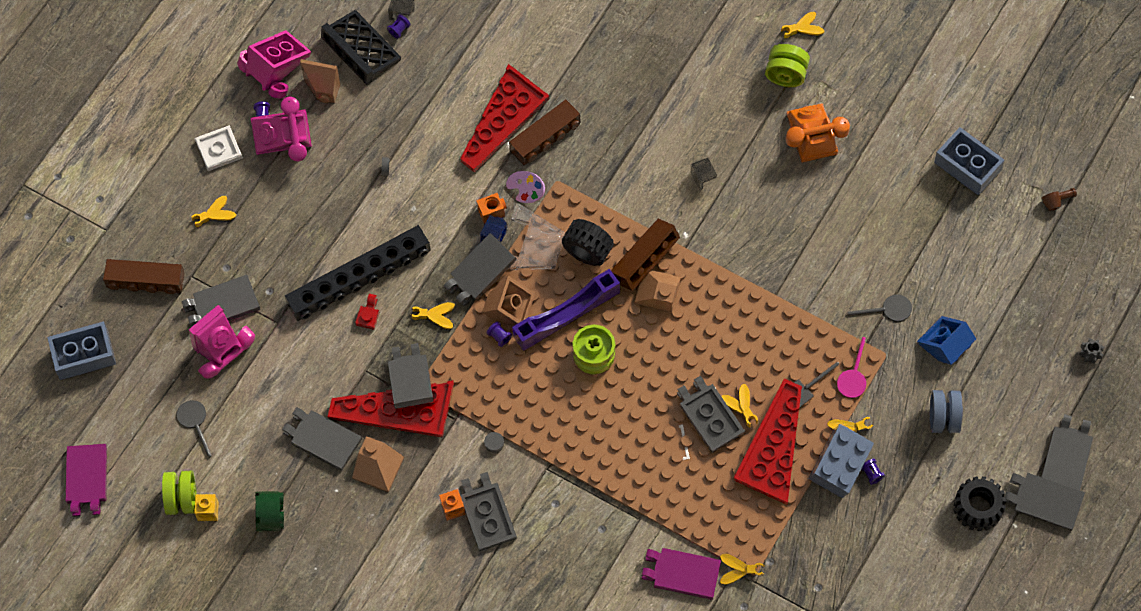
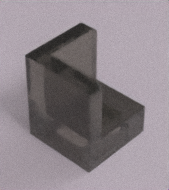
[388,0,415,21]
[691,158,717,190]

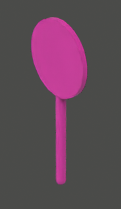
[837,337,866,398]

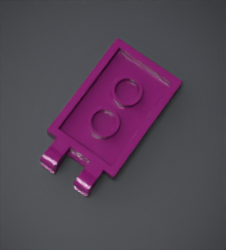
[66,444,107,516]
[641,548,721,600]

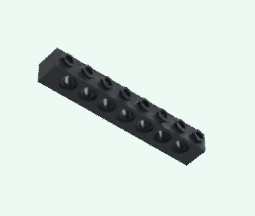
[285,225,431,321]

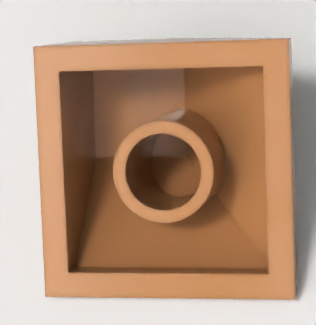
[300,59,340,103]
[635,270,681,312]
[482,276,535,326]
[352,436,404,492]

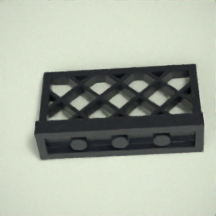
[321,9,401,85]

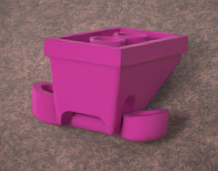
[237,30,311,99]
[251,97,312,162]
[189,305,255,379]

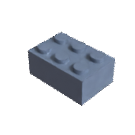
[934,127,1005,195]
[47,321,116,380]
[808,424,874,498]

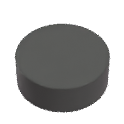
[381,157,390,176]
[484,432,504,453]

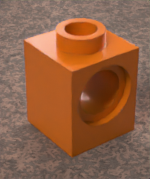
[476,193,507,224]
[439,489,465,521]

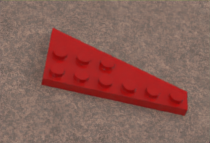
[460,64,550,173]
[734,378,802,505]
[328,380,454,438]

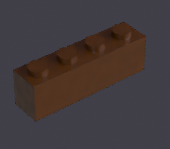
[509,99,581,165]
[611,218,680,291]
[103,259,185,294]

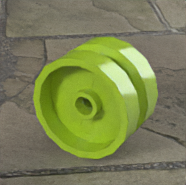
[765,44,810,87]
[573,324,615,374]
[162,470,197,515]

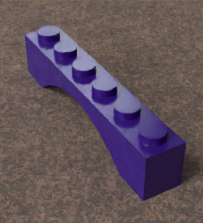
[512,269,620,351]

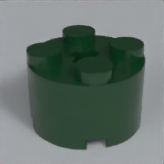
[255,491,284,531]

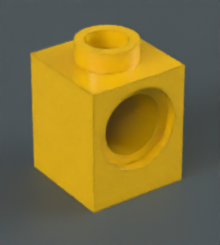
[194,494,219,521]

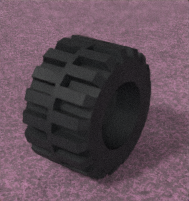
[561,219,614,266]
[953,476,1006,531]

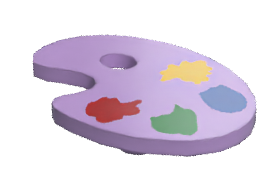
[506,171,545,203]

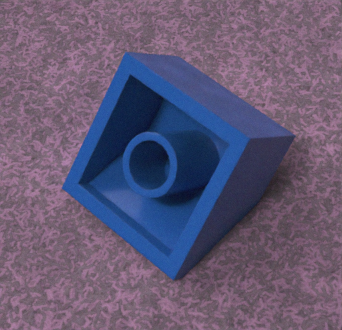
[917,316,976,365]

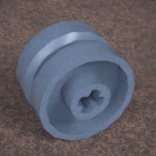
[930,390,963,433]

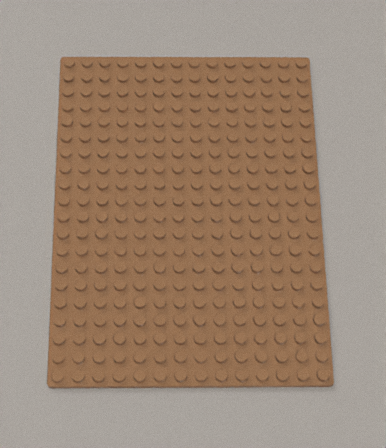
[429,181,886,576]

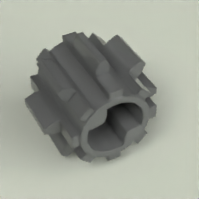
[1079,338,1104,364]

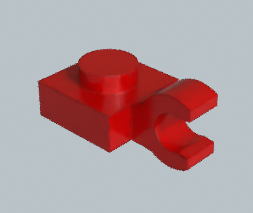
[355,293,380,330]

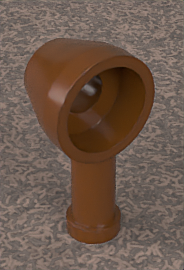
[1041,188,1077,211]

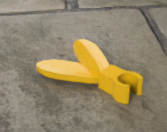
[781,12,824,38]
[191,196,236,227]
[411,302,455,329]
[721,384,758,428]
[827,417,873,432]
[720,554,765,584]

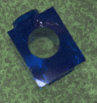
[480,215,508,243]

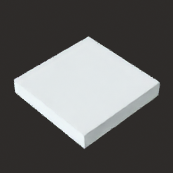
[195,125,243,171]

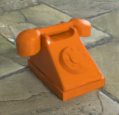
[786,103,850,163]

